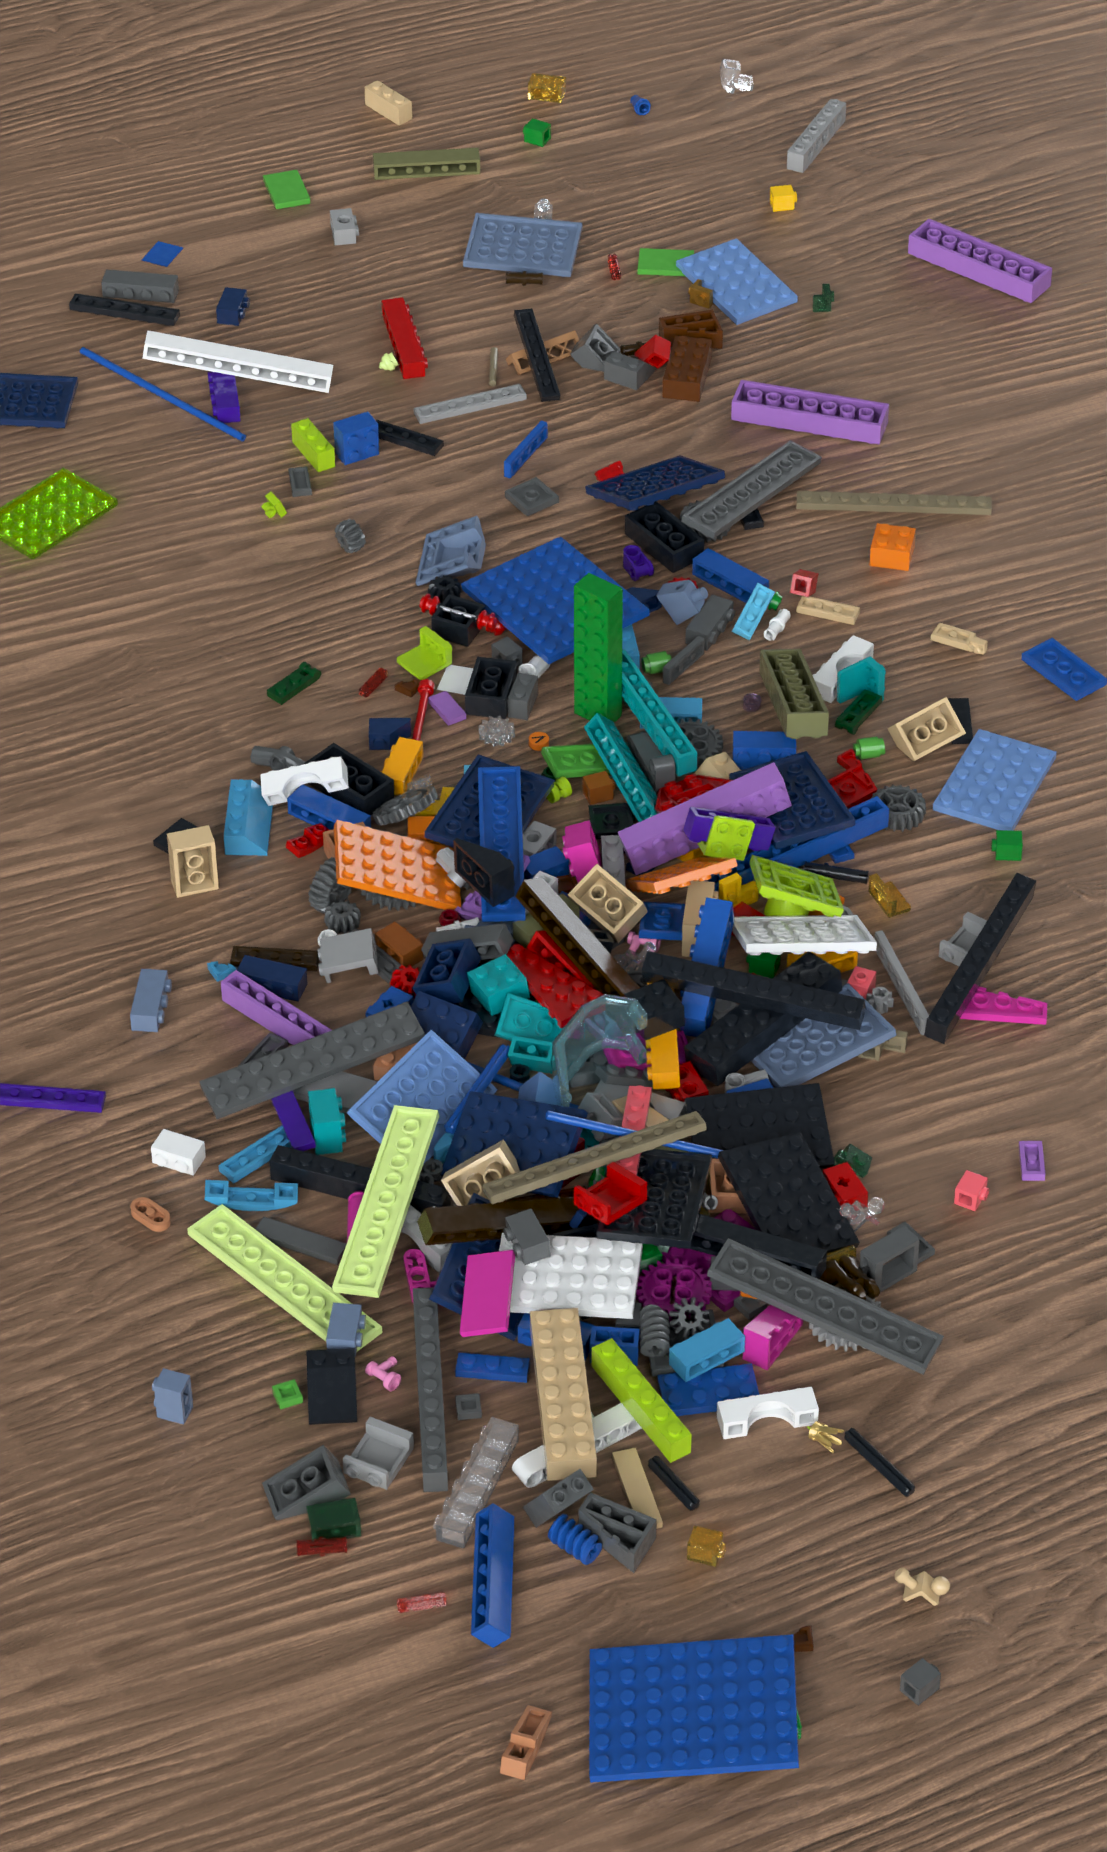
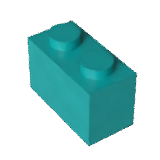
[507,1036,561,1074]

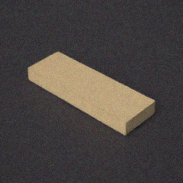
[796,596,860,625]

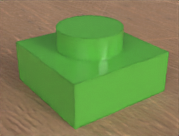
[272,1379,303,1409]

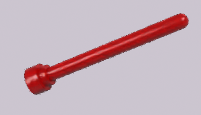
[412,679,435,741]

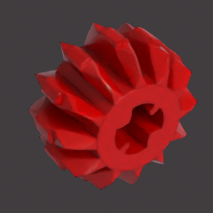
[390,964,420,1000]

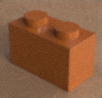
[375,922,423,968]

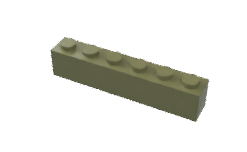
[373,148,480,180]

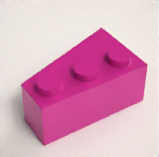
[743,1305,803,1371]

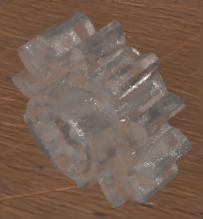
[479,716,515,747]

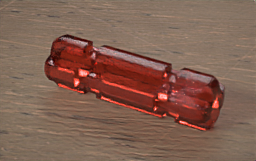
[608,253,621,280]
[359,667,388,698]
[397,1592,447,1613]

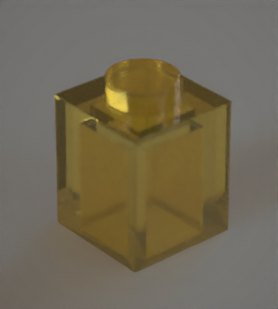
[687,1525,726,1567]

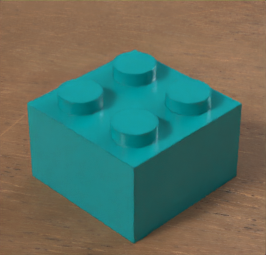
[467,954,530,1016]
[308,1088,346,1155]

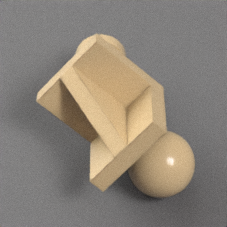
[895,1568,950,1606]

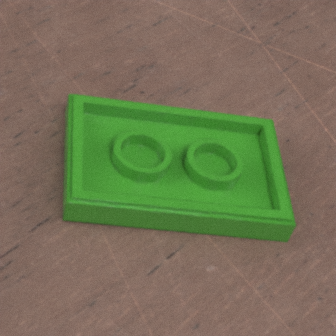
[263,170,310,209]
[637,248,694,276]
[541,744,611,779]

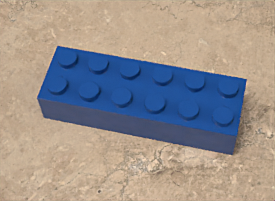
[680,897,735,1037]

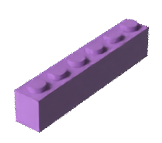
[221,970,332,1045]

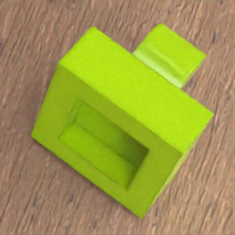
[261,491,287,518]

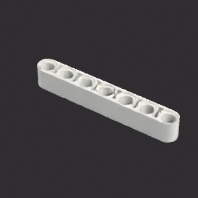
[512,1403,642,1488]

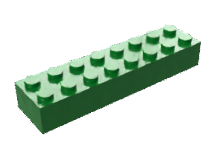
[574,573,623,723]

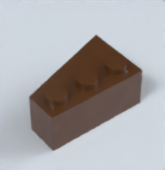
[659,309,723,349]

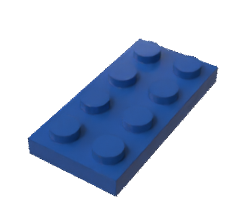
[1021,638,1107,701]
[657,1363,759,1416]

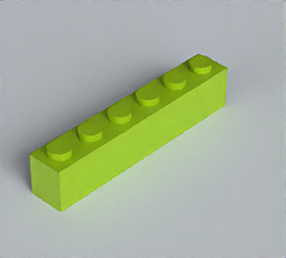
[591,1338,692,1463]

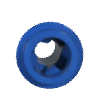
[630,95,651,115]

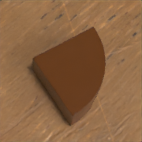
[395,679,421,697]
[793,1625,814,1652]

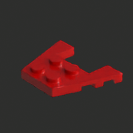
[828,749,877,809]

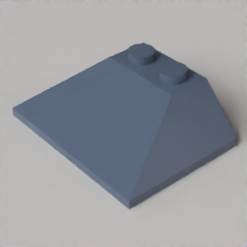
[416,516,486,586]

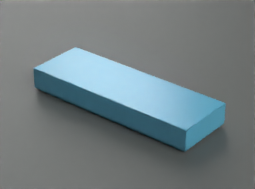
[732,583,775,641]

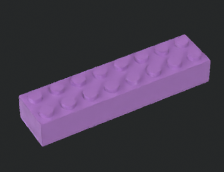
[908,219,1052,303]
[731,380,889,445]
[618,762,792,875]

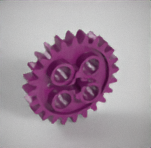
[636,1258,712,1322]

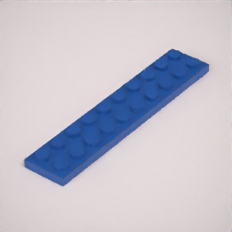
[478,766,526,922]

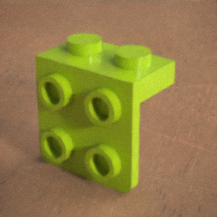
[397,626,452,680]
[697,815,755,861]

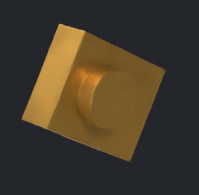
[688,279,713,309]

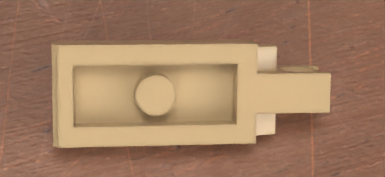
[931,623,988,655]

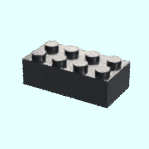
[625,501,704,573]
[304,743,394,816]

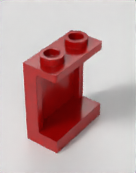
[574,1161,647,1225]

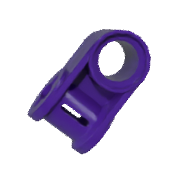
[623,545,654,581]

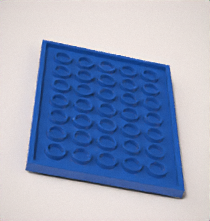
[461,536,650,664]
[589,1634,799,1783]

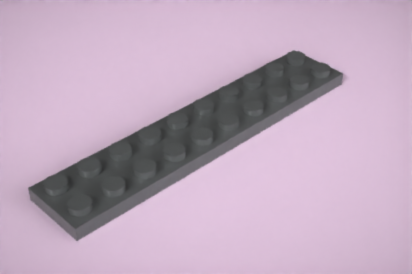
[681,440,822,539]
[199,1001,425,1119]
[707,1238,944,1375]

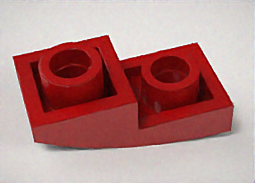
[286,823,329,858]

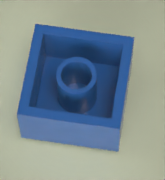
[333,411,379,465]

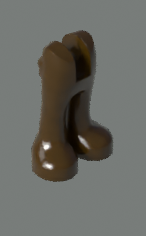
[820,1254,880,1301]

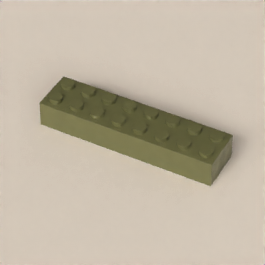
[759,648,829,739]

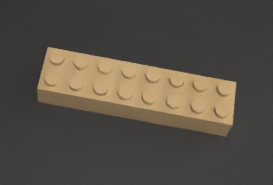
[530,1308,597,1481]

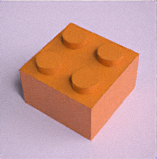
[870,523,916,571]

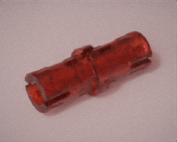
[297,1536,347,1557]

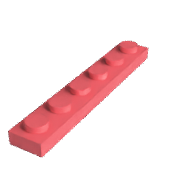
[615,1085,652,1175]

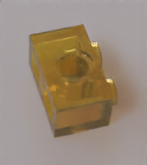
[528,73,566,103]

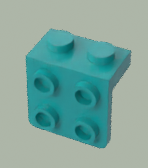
[837,656,886,704]

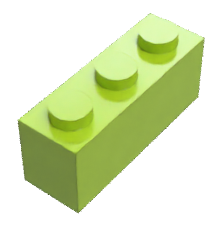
[291,418,335,472]

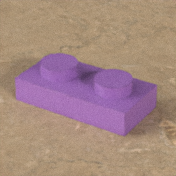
[1018,1141,1046,1181]

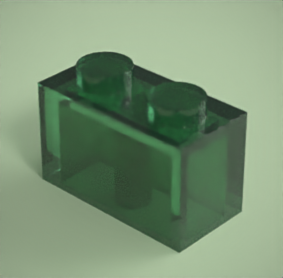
[306,1498,361,1545]

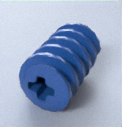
[548,1513,602,1565]

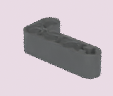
[627,731,675,792]

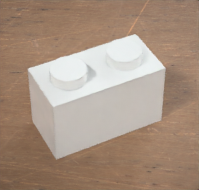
[151,1129,206,1176]

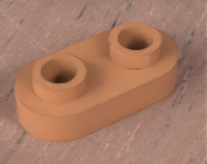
[130,1197,171,1232]

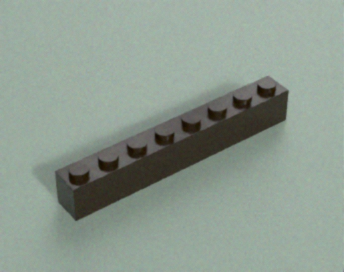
[515,877,640,1011]
[417,1196,599,1245]

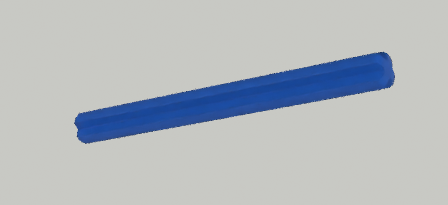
[444,1044,510,1134]

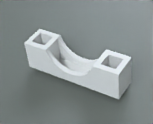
[812,635,874,703]
[260,756,349,806]
[717,1387,819,1439]

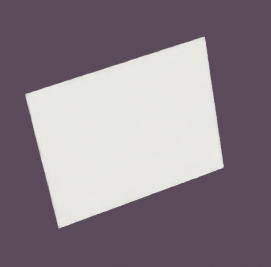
[437,665,473,695]

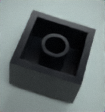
[624,979,685,1040]

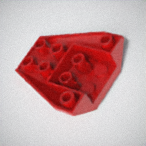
[655,774,733,814]

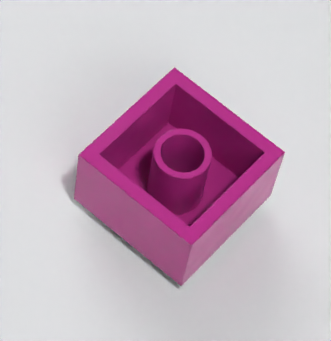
[562,820,602,883]

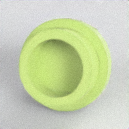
[379,352,399,371]

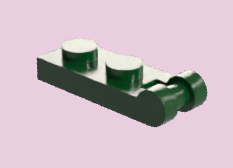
[267,662,321,705]
[835,689,882,735]

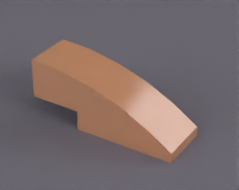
[500,1705,552,1780]

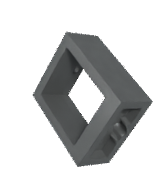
[860,1226,920,1292]
[523,1469,594,1528]

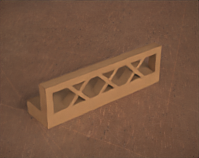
[505,330,579,376]

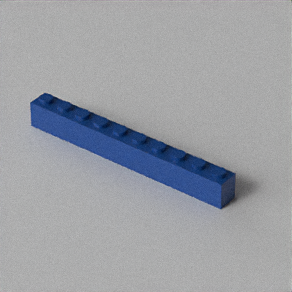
[698,796,889,896]

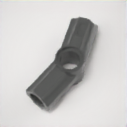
[250,746,305,771]

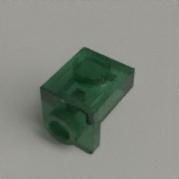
[812,284,834,312]
[834,1144,872,1178]

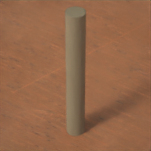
[489,347,498,387]

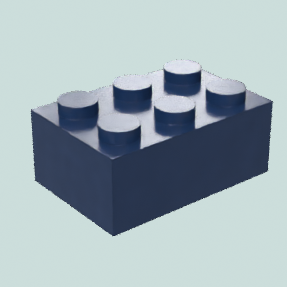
[413,938,481,1004]
[411,991,483,1060]

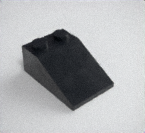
[453,838,515,907]
[306,1348,357,1425]

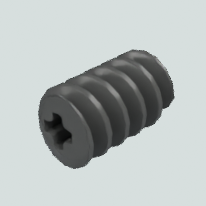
[639,1304,670,1357]

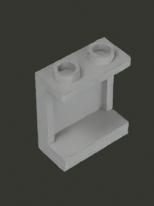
[939,912,987,966]
[317,928,378,983]
[343,1417,414,1490]

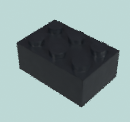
[465,656,517,719]

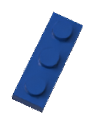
[455,1352,530,1383]

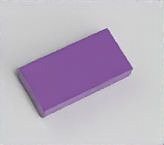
[428,691,466,726]

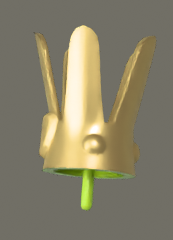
[807,1421,844,1453]

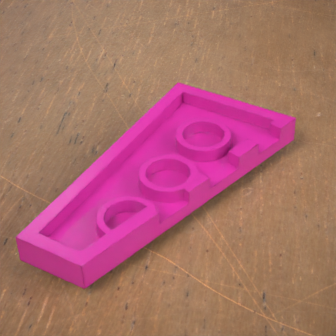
[960,986,1047,1025]

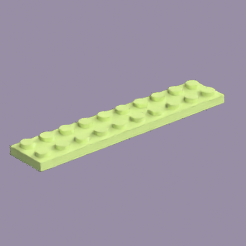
[332,1105,439,1298]
[187,1204,383,1352]

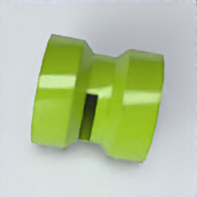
[547,776,572,803]

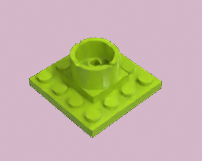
[749,855,844,917]

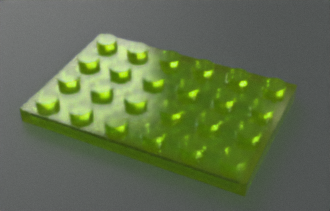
[0,468,118,560]

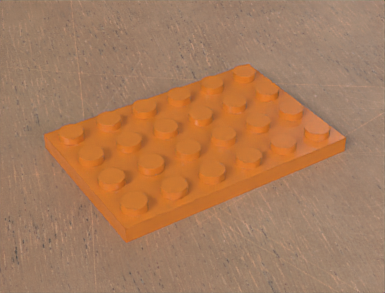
[334,820,461,910]
[625,856,737,894]

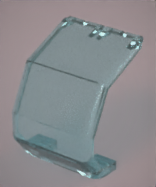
[552,994,647,1107]

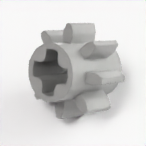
[866,987,894,1014]

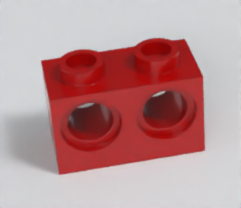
[665,1061,709,1102]

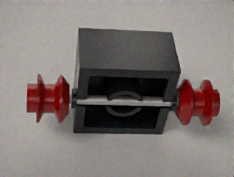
[419,594,497,647]

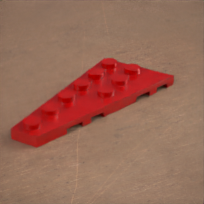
[507,944,610,1028]

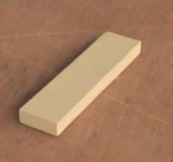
[612,1448,663,1529]

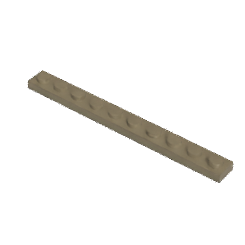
[796,491,992,515]
[482,1111,707,1204]

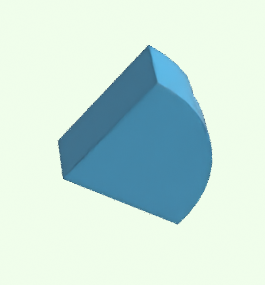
[207,961,237,982]

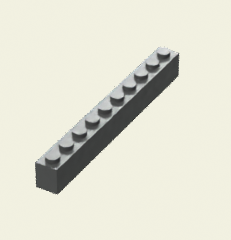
[413,1287,448,1492]

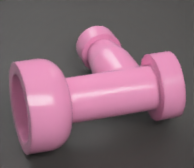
[627,931,661,957]
[365,1356,401,1392]

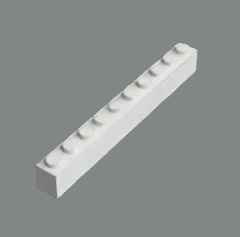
[142,331,333,393]

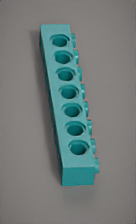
[622,649,697,776]
[584,713,658,822]

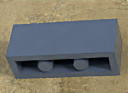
[130,969,172,1032]

